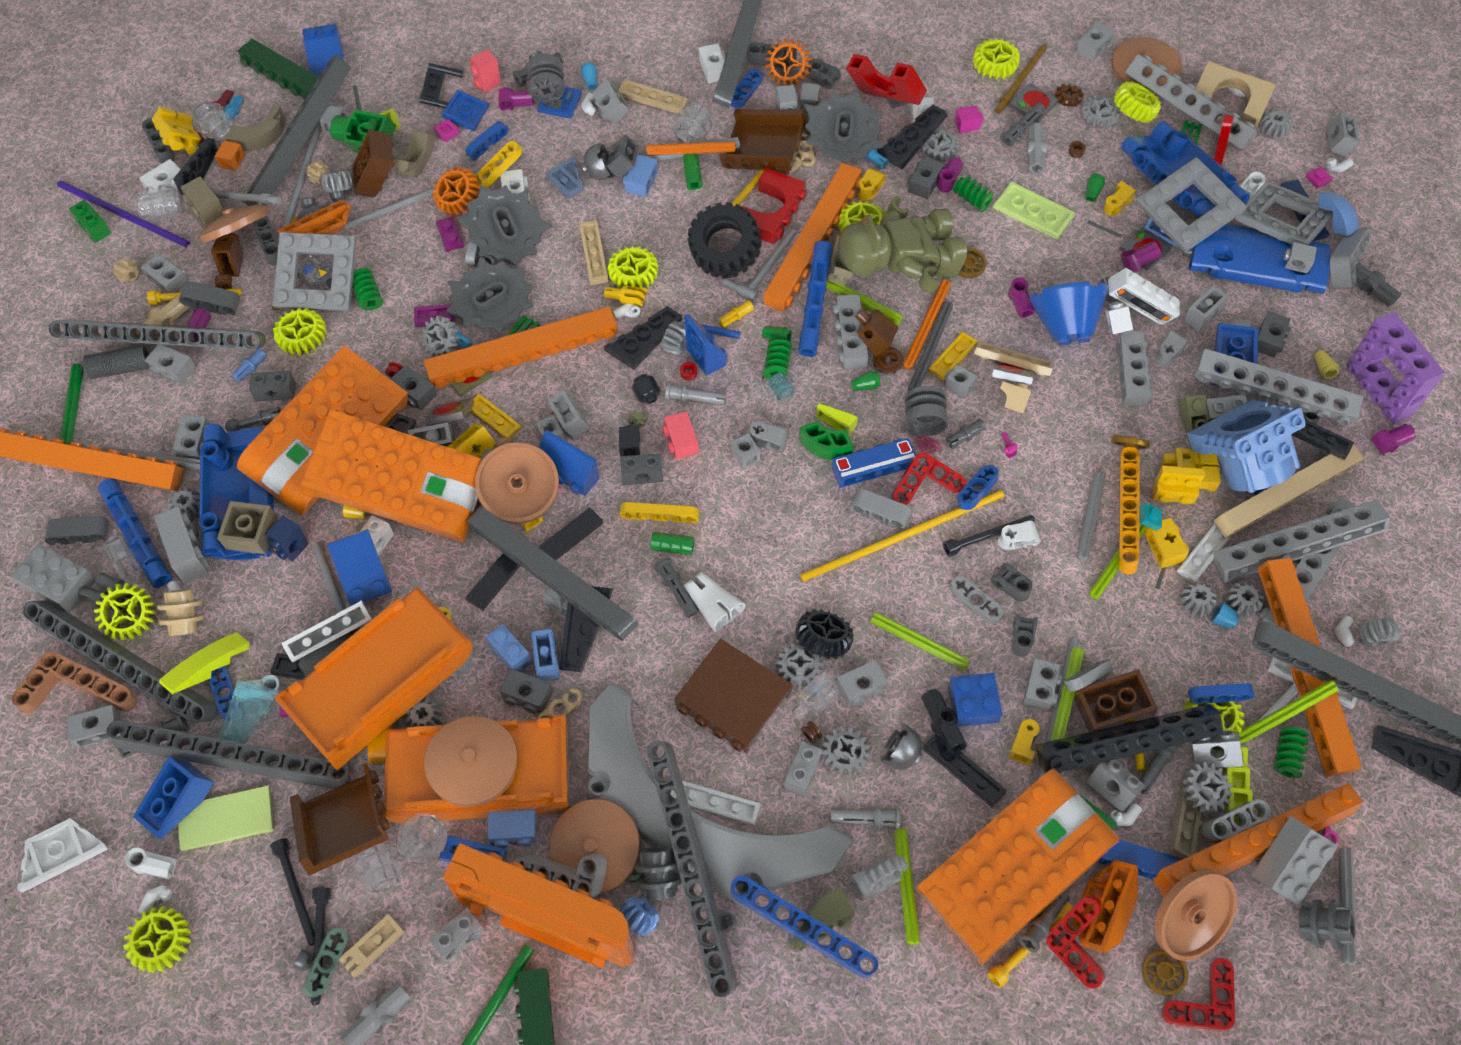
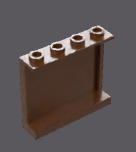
[719,109,806,171]
[675,638,792,753]
[289,763,390,876]

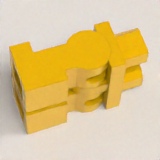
[152,106,201,155]
[1161,448,1221,492]

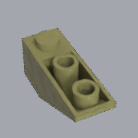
[1177,395,1209,446]
[790,887,855,951]

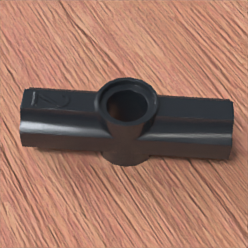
[921,689,967,755]

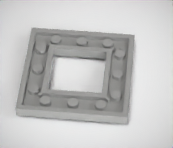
[1136,157,1247,253]
[1235,181,1333,245]
[273,232,357,312]

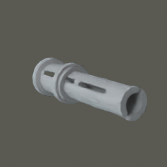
[665,383,726,406]
[831,807,900,829]

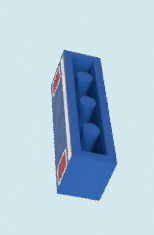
[832,438,916,488]

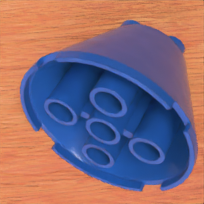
[1029,282,1109,345]

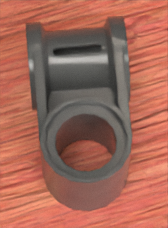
[807,58,841,89]
[990,563,1032,602]
[1012,614,1038,657]

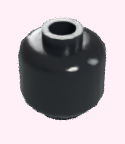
[632,374,661,404]

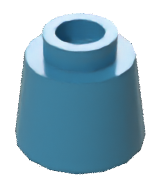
[1211,602,1240,629]

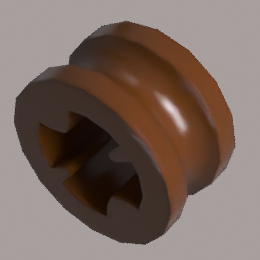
[1068,141,1086,158]
[214,274,233,289]
[801,721,822,744]

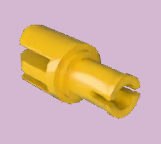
[604,286,647,307]

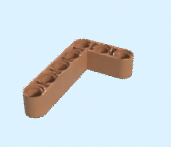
[11,651,137,714]

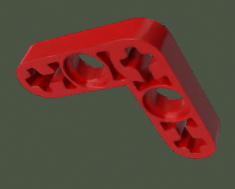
[1214,114,1234,166]
[891,453,966,505]
[1046,895,1105,989]
[1161,958,1235,1031]

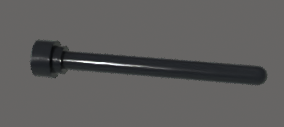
[943,515,1035,557]
[270,838,315,945]
[311,887,332,1005]

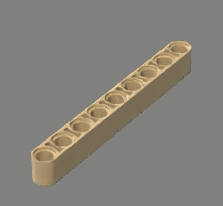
[1214,444,1365,538]

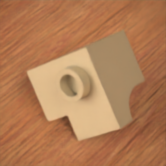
[1000,381,1032,414]

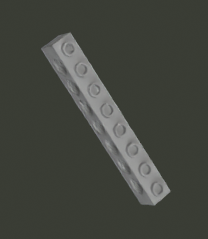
[1125,54,1257,151]
[1193,348,1364,425]
[1259,497,1356,625]
[1214,499,1390,583]

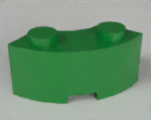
[799,421,854,460]

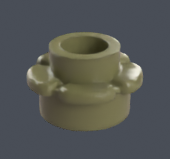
[629,412,648,427]

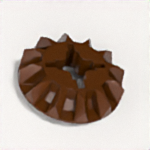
[1055,83,1084,107]
[873,347,904,375]

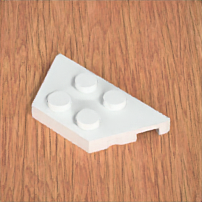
[17,818,108,893]

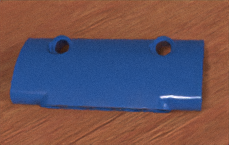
[1121,121,1250,219]
[1189,224,1331,294]
[199,424,274,560]

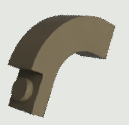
[225,105,285,151]
[394,130,436,177]
[827,234,854,285]

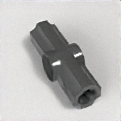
[1355,262,1402,306]

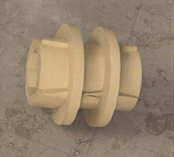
[157,589,204,636]

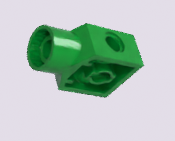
[330,110,396,152]

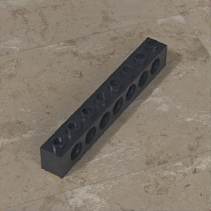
[1036,704,1223,773]

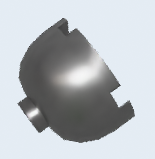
[582,142,614,181]
[880,724,923,770]

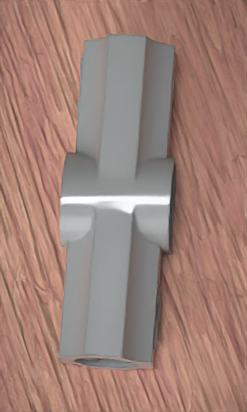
[1026,123,1047,174]
[341,983,412,1045]

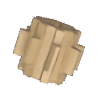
[306,162,330,185]
[113,259,140,283]

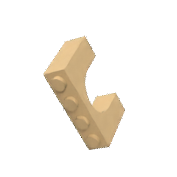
[1190,61,1276,128]

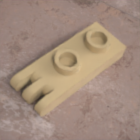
[339,914,405,978]

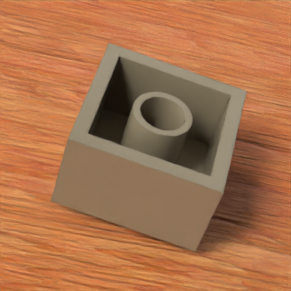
[181,177,224,229]
[217,501,278,554]

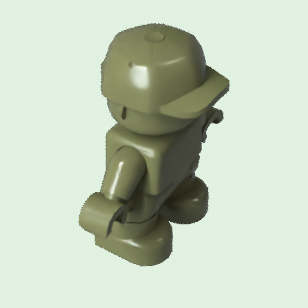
[838,196,967,293]

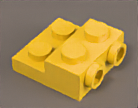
[1152,466,1205,504]

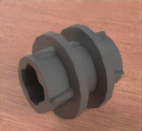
[635,845,682,900]
[1298,899,1356,950]

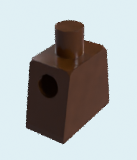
[211,233,243,277]
[855,308,899,357]

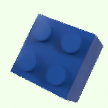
[948,673,1003,727]

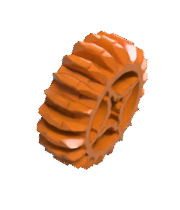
[765,38,812,86]
[432,166,480,216]

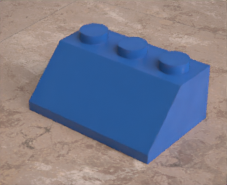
[539,430,599,496]

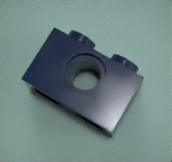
[266,515,309,562]

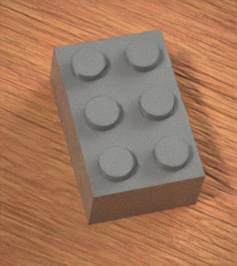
[154,506,210,584]
[10,543,96,613]
[1252,816,1338,905]

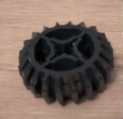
[795,609,854,660]

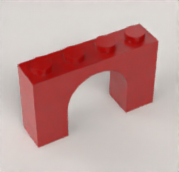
[846,54,927,105]
[742,168,807,245]

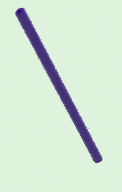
[57,180,190,248]

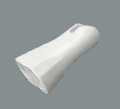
[683,572,746,632]

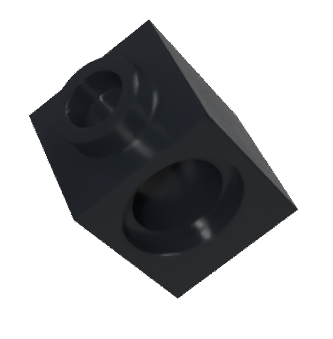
[619,425,640,457]

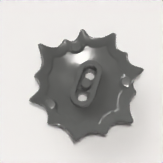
[804,91,884,164]
[458,185,552,266]
[446,257,533,333]

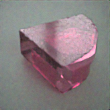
[915,436,942,454]

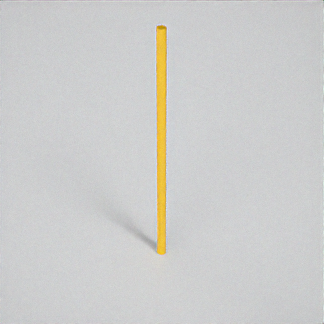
[800,490,1004,582]

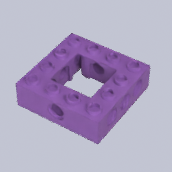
[1346,312,1445,425]

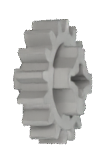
[1081,94,1121,128]
[920,127,959,162]
[420,316,460,357]
[777,643,824,689]
[822,727,870,776]
[1182,762,1233,814]
[859,855,908,894]

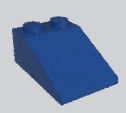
[302,24,344,77]
[684,314,727,376]
[1210,323,1258,386]
[327,529,392,606]
[133,756,214,839]

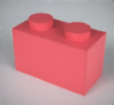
[470,49,501,93]
[662,411,699,459]

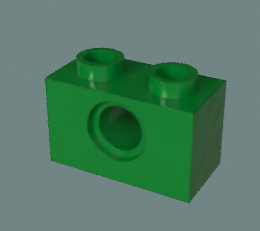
[69,199,111,243]

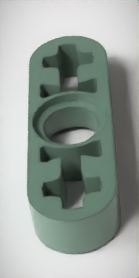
[303,928,348,998]

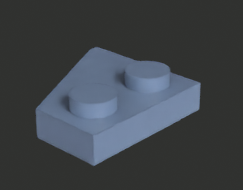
[546,156,583,199]

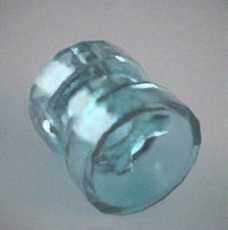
[768,373,794,400]

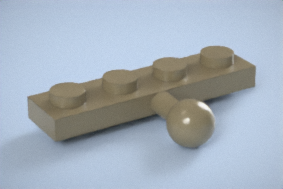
[1168,775,1221,860]

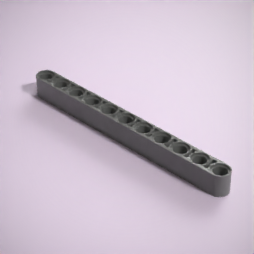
[712,0,762,108]
[243,54,351,206]
[48,319,266,350]
[466,507,638,641]
[23,600,218,723]
[1252,622,1461,747]
[106,720,351,789]
[647,741,737,997]

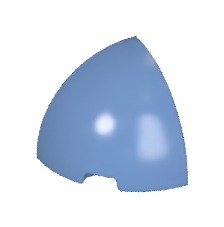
[1319,192,1359,236]

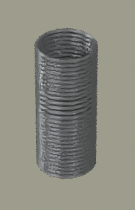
[83,345,149,380]

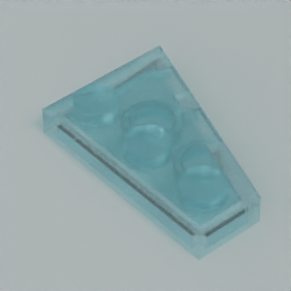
[219,679,281,744]

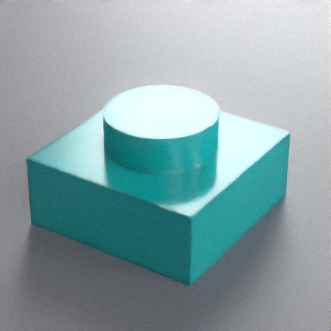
[1140,503,1162,531]

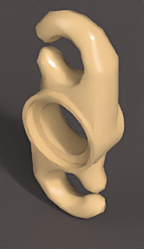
[797,133,816,167]
[537,688,583,720]

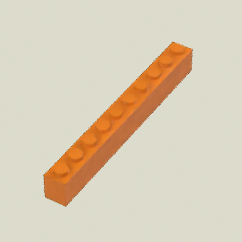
[764,163,862,312]
[423,306,617,389]
[0,428,185,492]
[1257,558,1362,777]
[1154,783,1364,898]

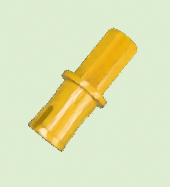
[718,300,754,328]

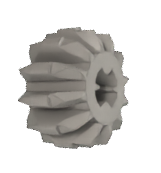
[1259,109,1292,139]
[321,170,353,193]
[662,321,686,355]
[167,487,200,521]
[1179,581,1217,618]
[1225,581,1264,619]
[1359,617,1400,648]
[405,698,443,727]

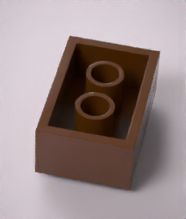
[352,129,395,197]
[1074,669,1158,732]

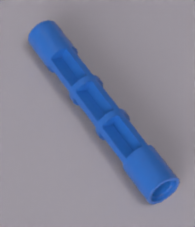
[798,241,832,357]
[98,478,172,588]

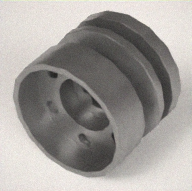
[526,54,565,103]
[904,386,948,436]

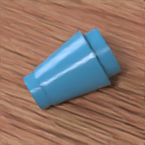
[580,62,598,90]

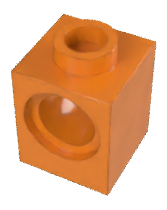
[215,140,245,171]

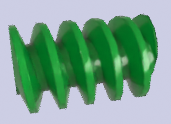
[953,175,994,213]
[352,268,383,311]
[763,337,792,380]
[1273,727,1309,779]

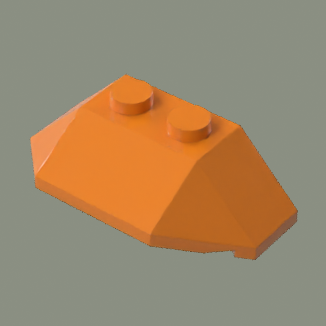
[277,199,351,235]
[1072,860,1138,953]

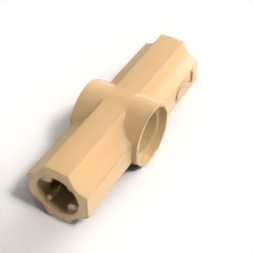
[136,295,190,338]

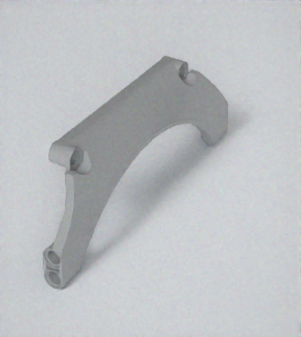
[586,683,854,909]

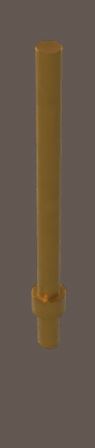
[995,44,1047,114]

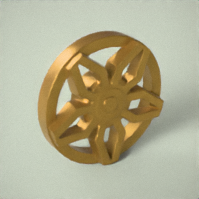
[958,248,987,278]
[1111,434,1150,449]
[1142,949,1188,996]

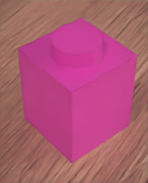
[954,105,983,133]

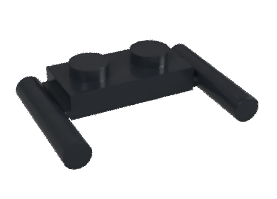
[419,63,463,109]

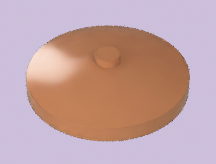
[1112,37,1182,92]
[198,204,271,243]
[475,442,559,524]
[424,716,518,807]
[549,799,641,894]
[1155,869,1237,961]

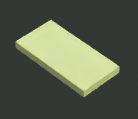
[993,181,1075,240]
[178,786,274,851]

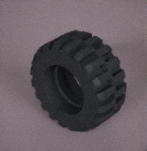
[687,202,761,278]

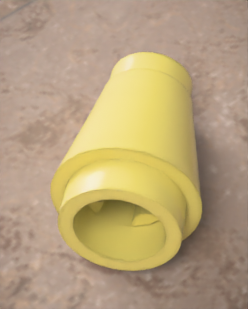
[1314,350,1339,379]

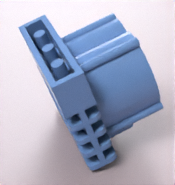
[1187,400,1305,493]

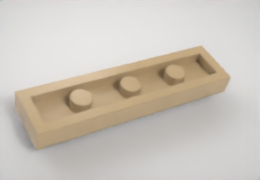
[619,79,689,115]
[579,220,609,285]
[974,341,1054,376]

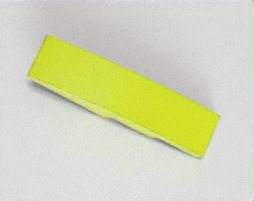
[159,632,249,694]
[1223,747,1253,835]

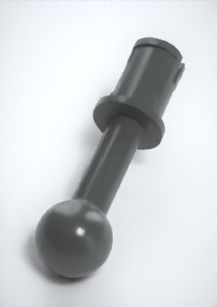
[225,406,281,432]

